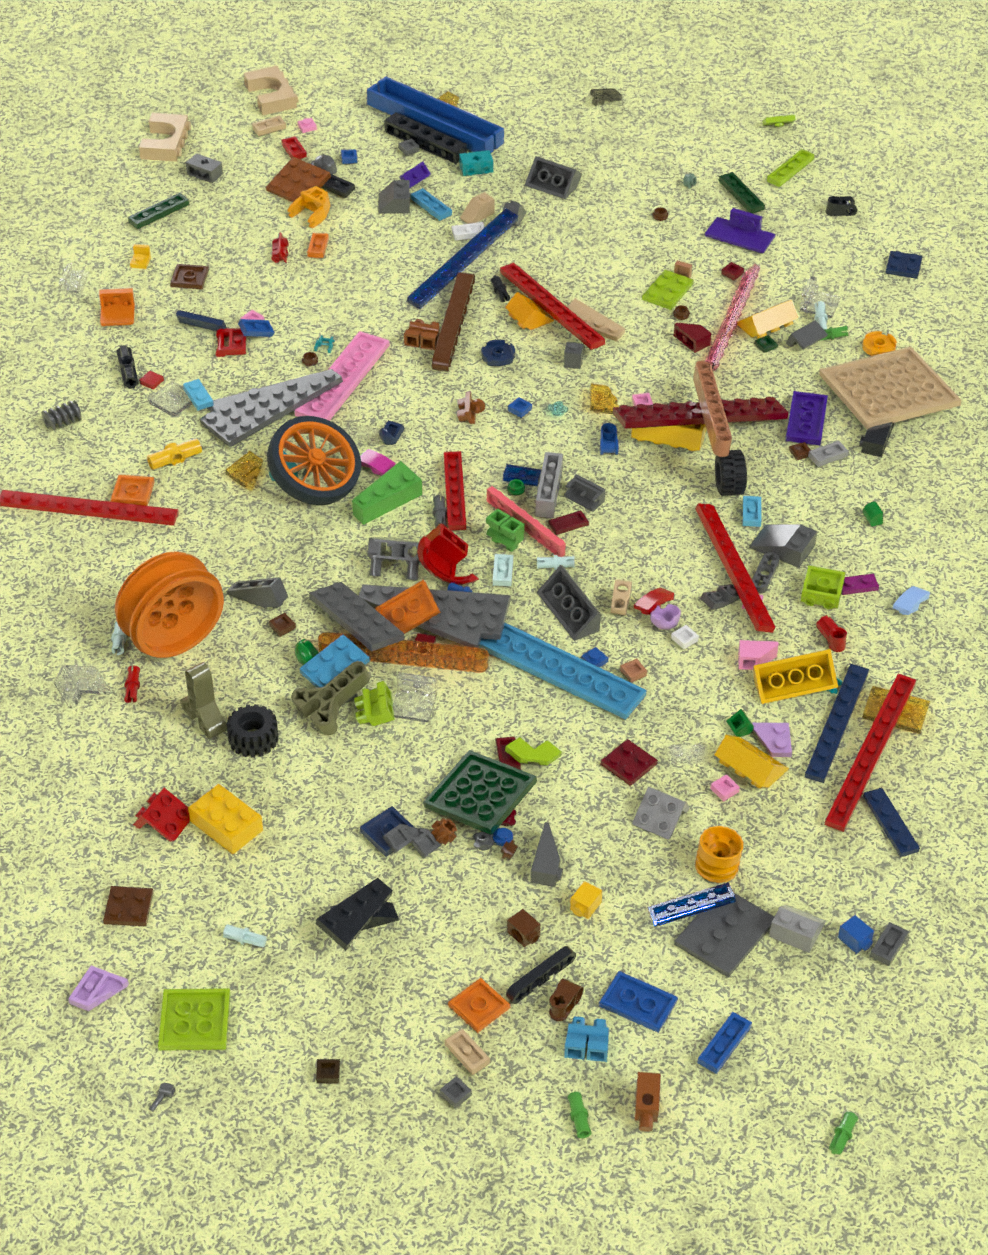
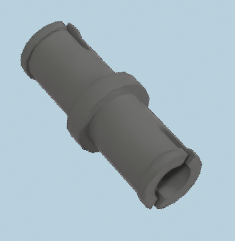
[432,495,447,528]

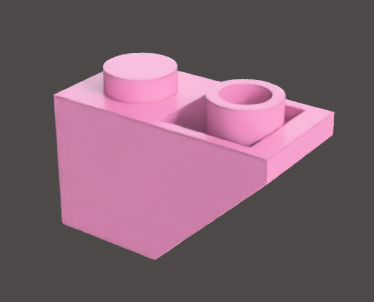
[738,640,779,670]

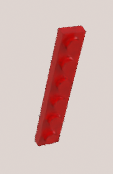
[444,451,466,531]

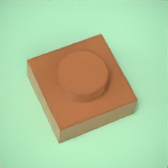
[674,260,692,278]
[620,658,647,683]

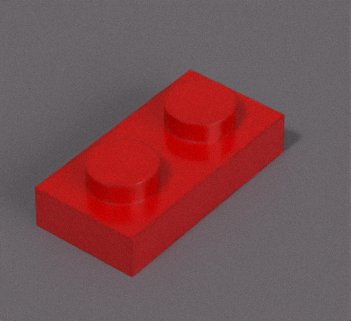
[281,136,307,159]

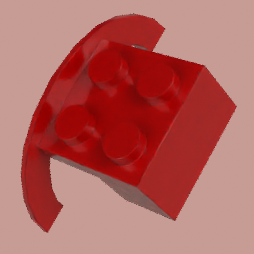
[417,523,479,585]

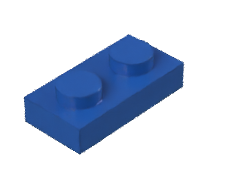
[238,319,275,337]

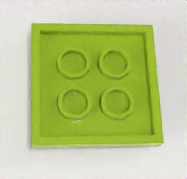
[158,988,231,1051]

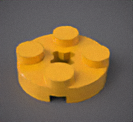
[862,331,897,357]

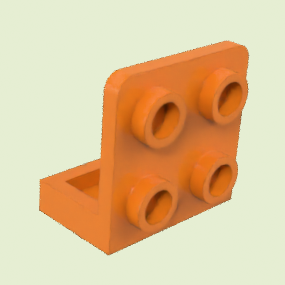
[99,288,135,326]

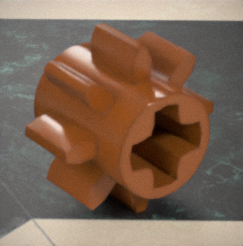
[431,818,457,845]

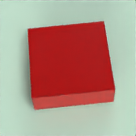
[139,371,164,390]

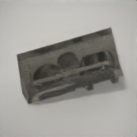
[590,88,622,106]

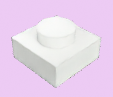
[671,625,699,649]

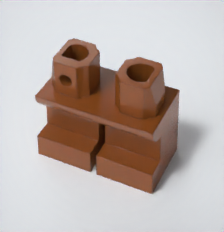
[404,319,440,350]

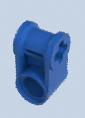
[600,423,619,455]

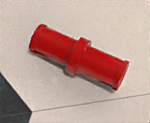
[124,665,140,703]

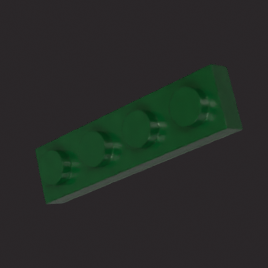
[719,172,765,214]
[128,193,189,229]

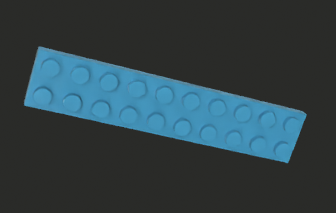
[479,623,647,720]

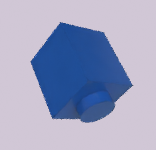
[838,915,874,954]

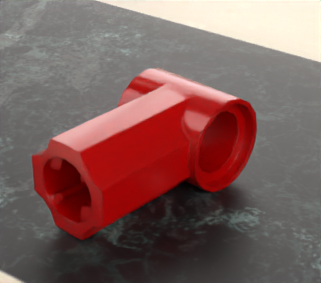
[816,615,847,652]

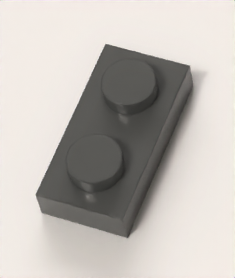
[870,922,909,966]

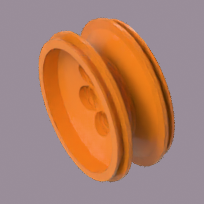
[115,551,224,658]

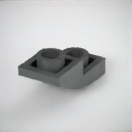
[700,584,740,610]

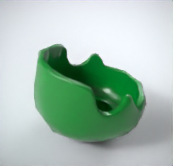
[294,639,319,665]

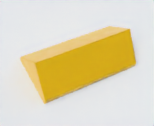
[753,649,838,704]

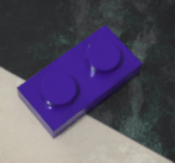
[399,161,431,188]

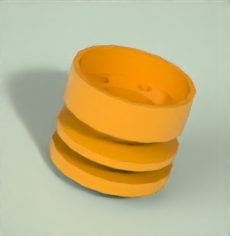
[695,826,744,883]

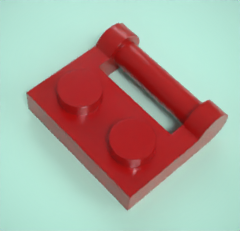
[216,328,246,357]

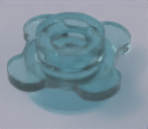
[548,401,568,417]

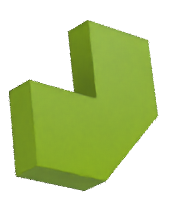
[505,737,562,766]

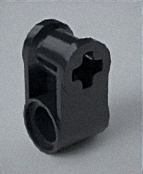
[826,196,858,216]

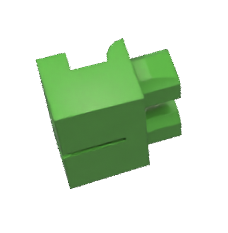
[486,508,525,552]

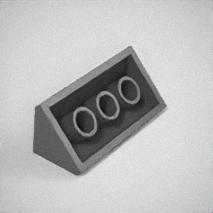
[537,565,601,641]

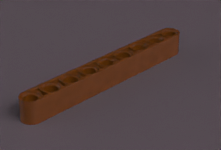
[432,272,475,371]

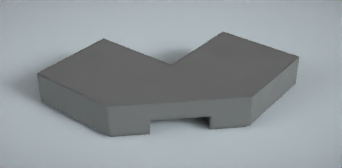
[382,824,441,858]

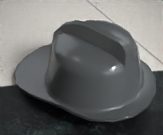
[311,153,337,175]

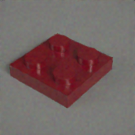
[600,739,658,786]

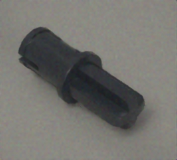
[491,275,510,302]

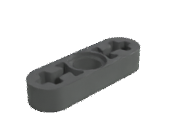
[752,552,780,594]

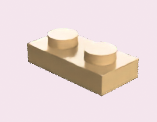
[252,116,286,136]
[445,1029,490,1075]

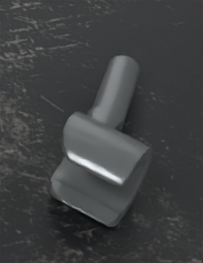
[149,1083,175,1112]

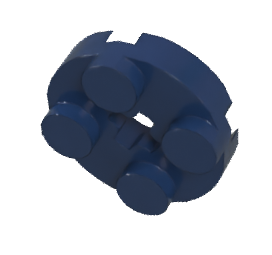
[481,339,515,366]

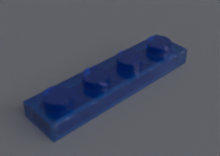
[647,882,736,927]

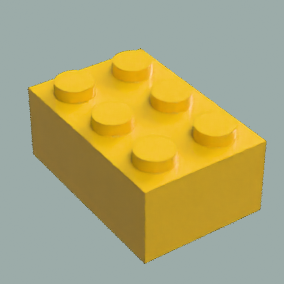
[188,784,263,854]

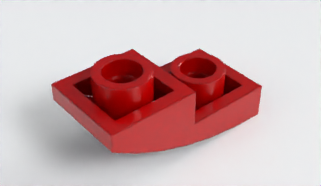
[634,587,674,615]

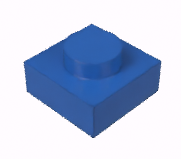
[341,149,358,164]
[508,397,532,418]
[581,647,609,667]

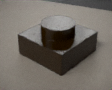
[316,1059,340,1084]

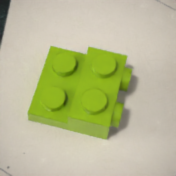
[801,565,846,610]

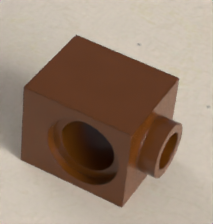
[507,909,541,948]

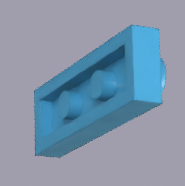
[410,188,452,221]

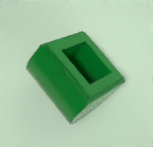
[862,501,883,527]
[726,709,754,737]

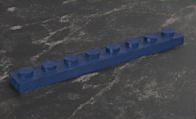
[804,664,869,783]

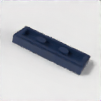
[176,310,227,331]

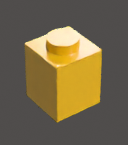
[570,881,603,919]

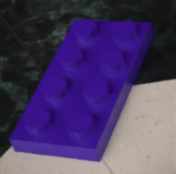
[786,391,828,446]

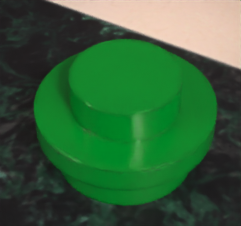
[507,479,525,496]

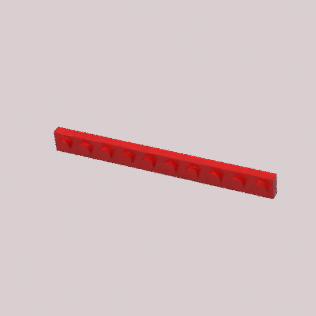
[500,262,605,350]
[0,490,179,526]
[695,503,776,633]
[824,673,917,832]

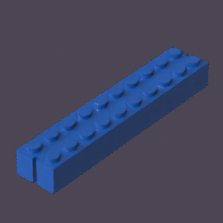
[367,76,504,153]

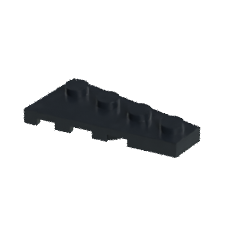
[316,878,393,951]

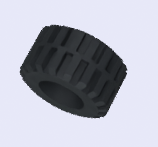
[715,449,747,496]
[227,704,278,758]

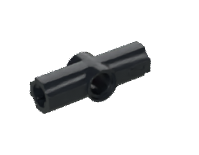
[116,345,139,389]

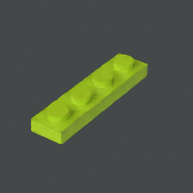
[767,149,815,187]

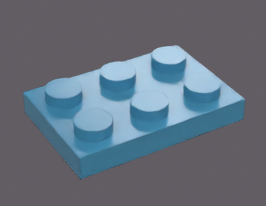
[299,634,370,688]

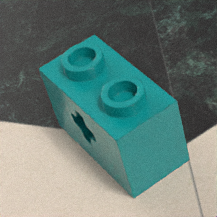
[459,150,494,176]

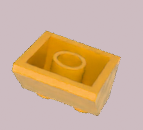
[505,292,554,330]

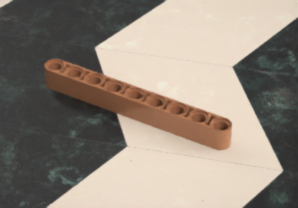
[693,361,732,457]

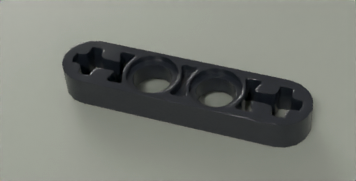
[506,946,576,1004]

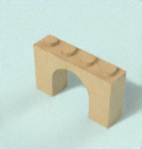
[243,66,298,115]
[139,113,191,162]

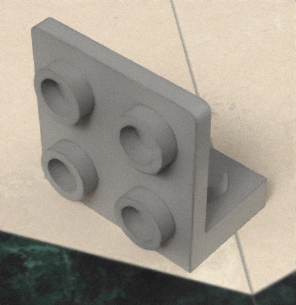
[632,787,690,840]

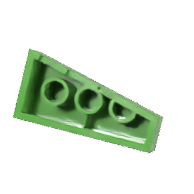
[352,461,422,525]

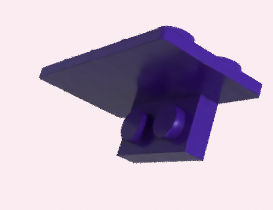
[705,208,775,254]

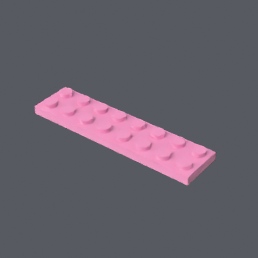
[295,331,390,421]

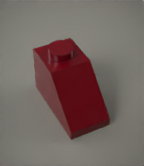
[673,323,712,353]

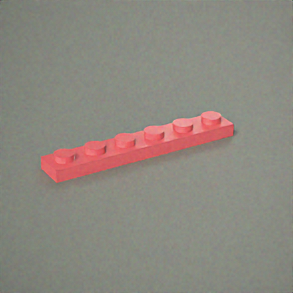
[487,486,566,557]

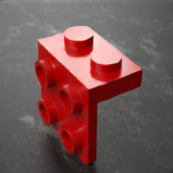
[133,787,190,842]

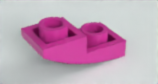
[360,449,396,476]

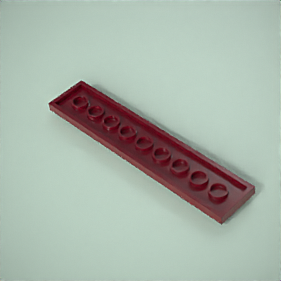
[613,396,789,429]

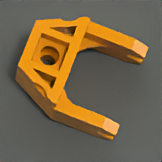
[287,186,331,228]

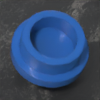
[492,828,513,846]

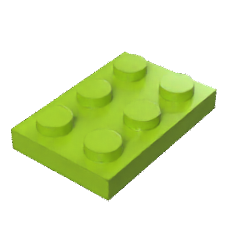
[642,270,694,310]

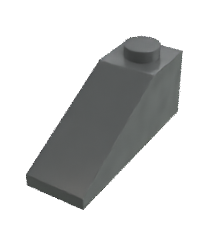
[226,577,288,608]
[531,822,563,887]

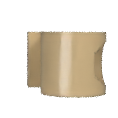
[611,579,632,615]

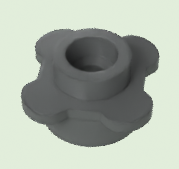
[473,831,494,851]

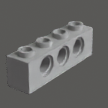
[535,452,563,518]

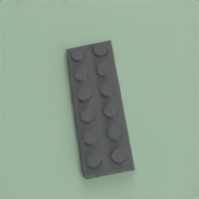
[309,582,404,651]

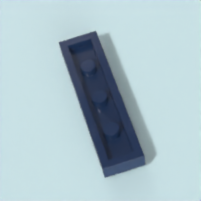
[863,787,920,857]

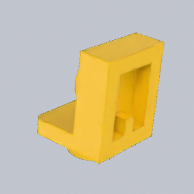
[130,244,151,269]

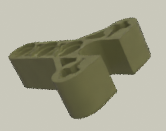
[291,661,370,735]
[180,662,227,739]

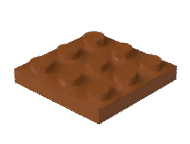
[265,157,331,202]

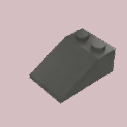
[749,524,817,568]

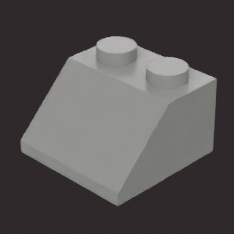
[769,905,826,953]

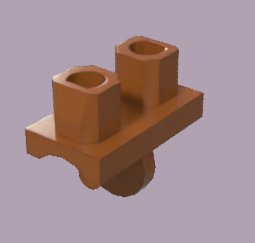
[457,391,485,424]

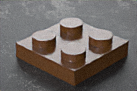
[103,886,154,927]

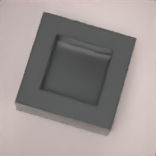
[398,139,419,156]
[440,1076,472,1109]

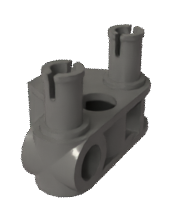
[367,537,421,580]

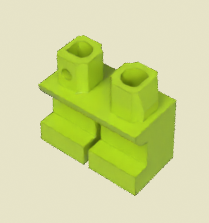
[354,680,395,726]

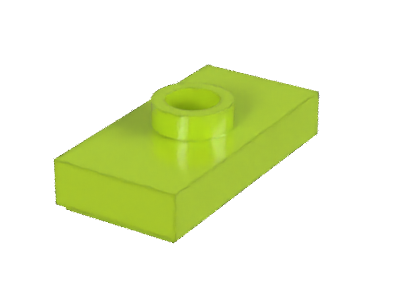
[762,115,796,127]

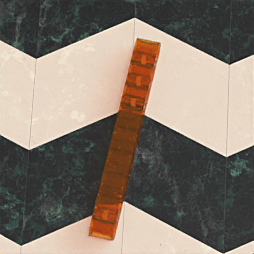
[318,632,489,673]

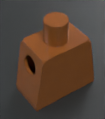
[634,1072,661,1132]

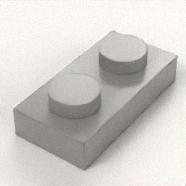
[808,441,849,467]

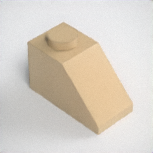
[460,192,495,224]

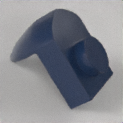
[379,420,405,445]

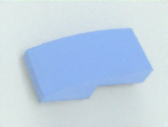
[893,586,930,615]

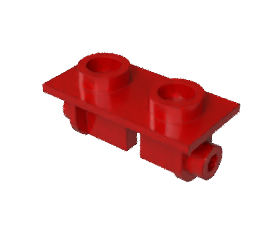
[271,232,289,263]

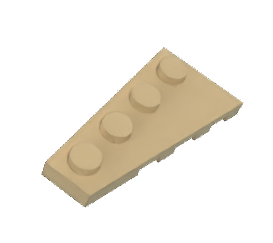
[567,298,625,341]

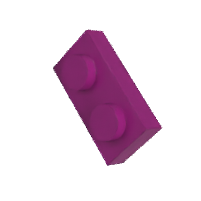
[842,573,879,595]

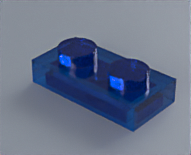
[503,464,542,487]

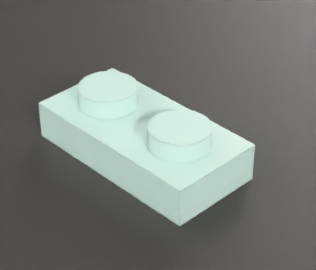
[493,554,513,586]

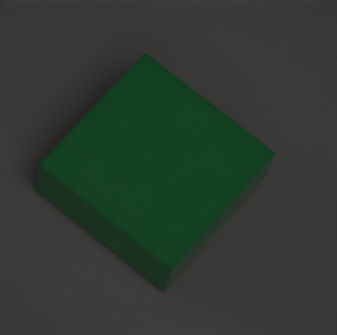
[754,335,778,353]

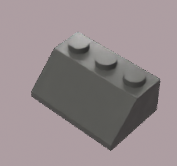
[525,156,582,199]

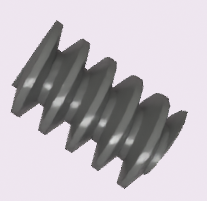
[42,400,82,431]

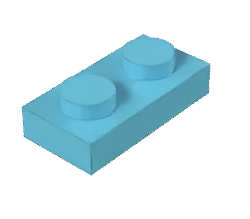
[183,379,213,411]
[743,496,761,527]

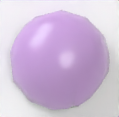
[650,604,681,630]

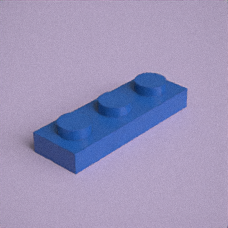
[697,1012,752,1074]

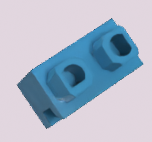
[564,1016,609,1062]

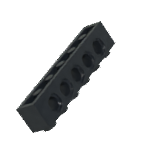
[384,112,467,164]

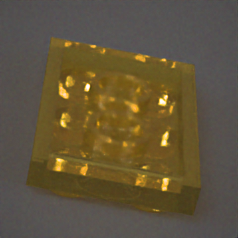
[862,686,930,734]

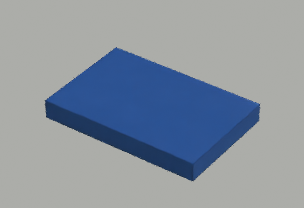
[599,971,678,1033]

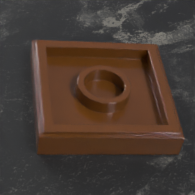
[170,264,209,290]

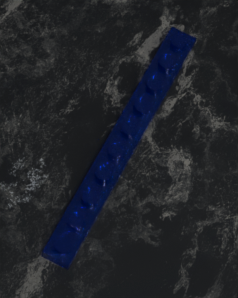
[407,208,519,310]

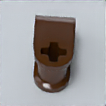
[549,978,584,1021]

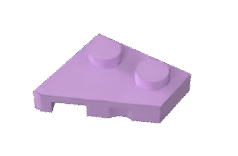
[752,722,792,757]
[68,965,129,1011]

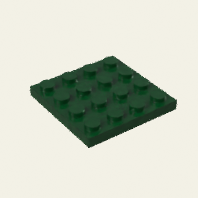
[423,750,537,835]

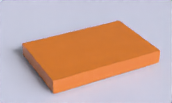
[375,580,441,634]

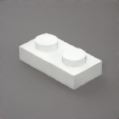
[452,222,486,241]

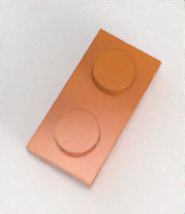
[307,233,329,258]

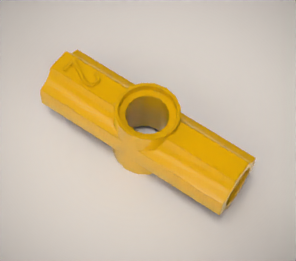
[147,438,202,470]

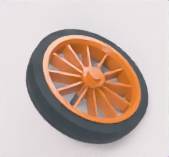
[267,416,361,505]

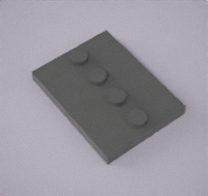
[674,886,775,978]

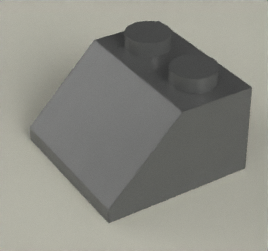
[378,179,410,214]

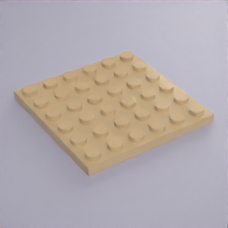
[819,347,961,430]

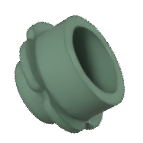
[683,173,697,188]

